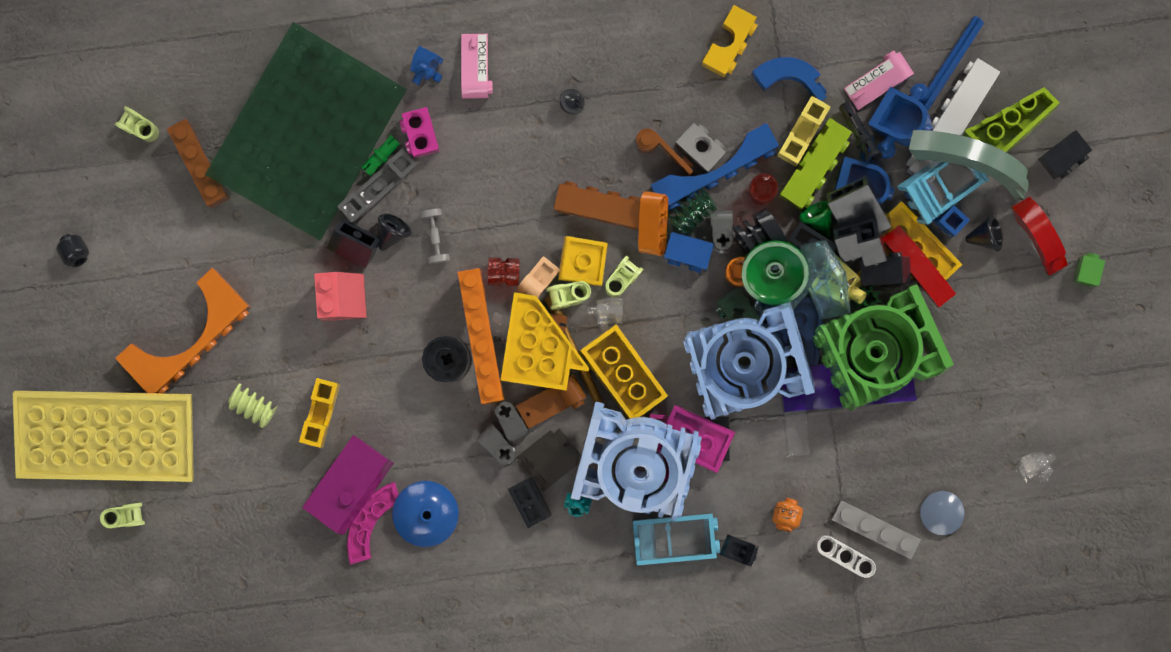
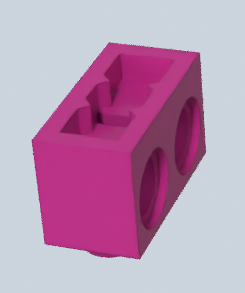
[399,107,440,158]

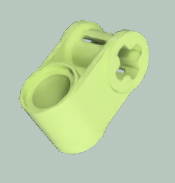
[114,106,159,142]
[605,256,644,298]
[546,281,591,311]
[100,503,145,528]

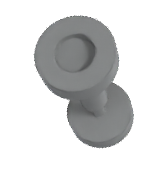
[420,208,450,264]

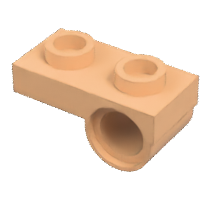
[516,256,560,298]

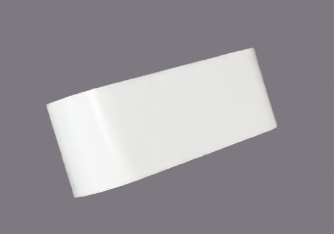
[815,535,876,578]

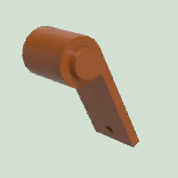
[636,128,693,176]
[516,375,587,429]

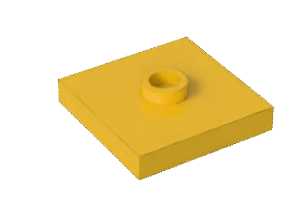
[558,236,608,286]

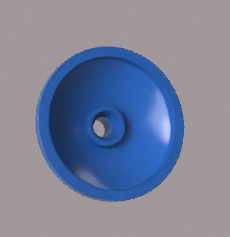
[392,481,459,547]

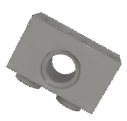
[675,123,726,174]

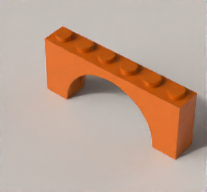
[115,268,251,394]
[458,268,505,405]

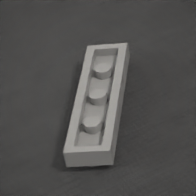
[831,500,921,559]

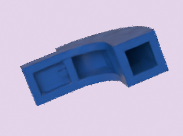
[751,57,827,102]

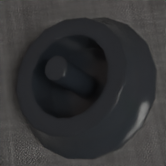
[559,89,585,115]

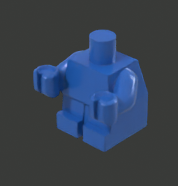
[410,46,444,85]

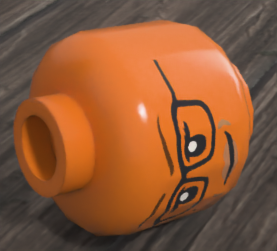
[772,498,803,532]

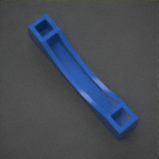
[650,123,779,211]

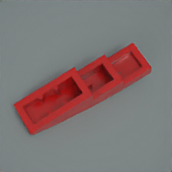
[883,225,956,308]

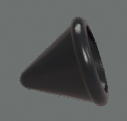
[378,213,412,251]
[965,215,1003,252]

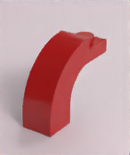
[1011,197,1068,276]

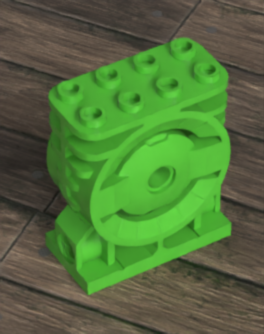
[813,284,954,411]

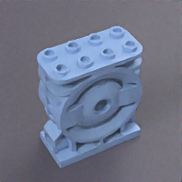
[683,302,815,420]
[571,402,702,521]

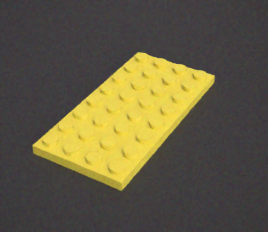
[13,391,194,482]

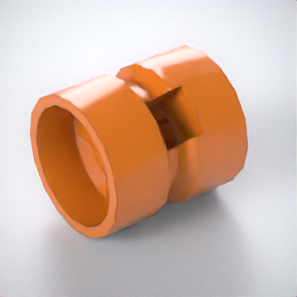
[724,257,745,288]

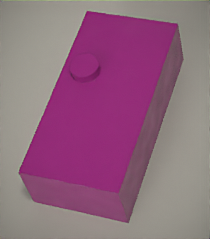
[302,435,394,535]

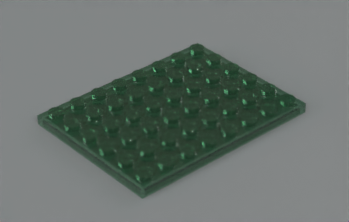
[204,22,407,241]

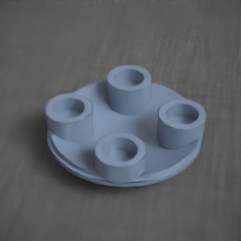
[920,491,965,535]

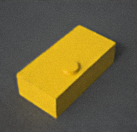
[579,324,668,419]

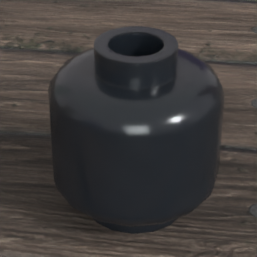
[56,234,89,267]

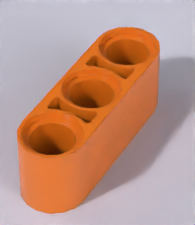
[638,191,668,256]

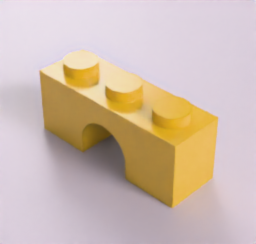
[701,5,758,78]
[299,378,340,448]

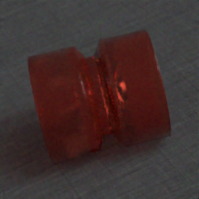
[748,173,779,205]
[488,257,520,286]

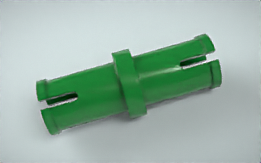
[361,135,401,176]

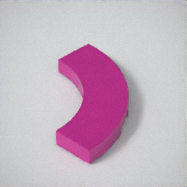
[347,482,399,564]

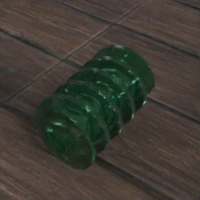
[668,188,717,234]

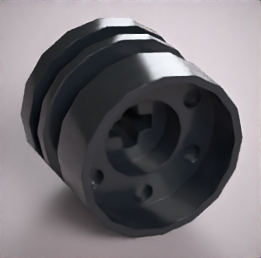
[733,208,788,256]
[422,336,473,383]

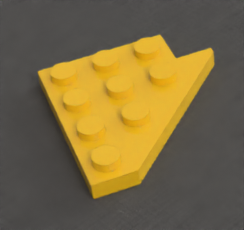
[857,201,962,280]
[501,292,589,391]

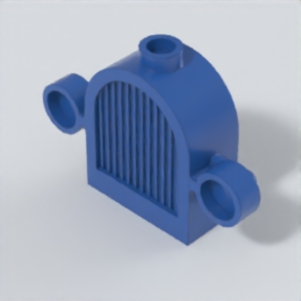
[868,83,934,159]
[834,148,895,203]

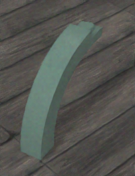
[909,130,1029,200]

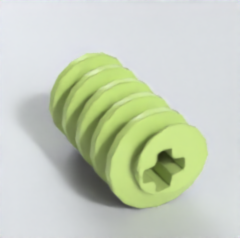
[228,383,278,428]

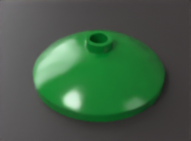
[742,241,809,305]

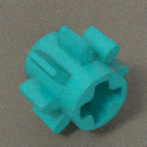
[564,493,592,517]

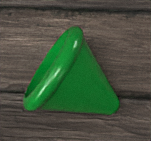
[799,201,832,239]

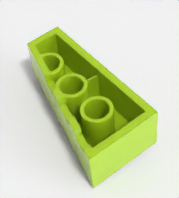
[963,87,1060,153]
[779,118,852,211]

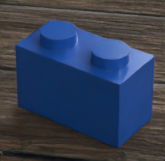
[664,232,714,273]

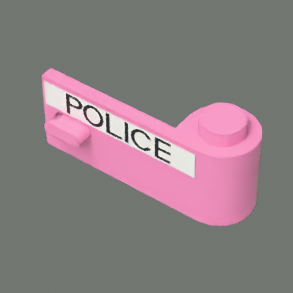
[461,34,493,99]
[844,51,914,110]

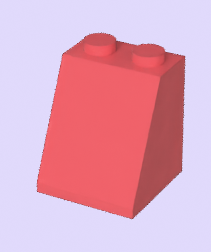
[314,272,367,321]

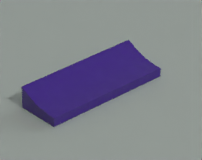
[781,358,917,413]

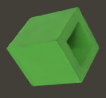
[1073,253,1105,288]

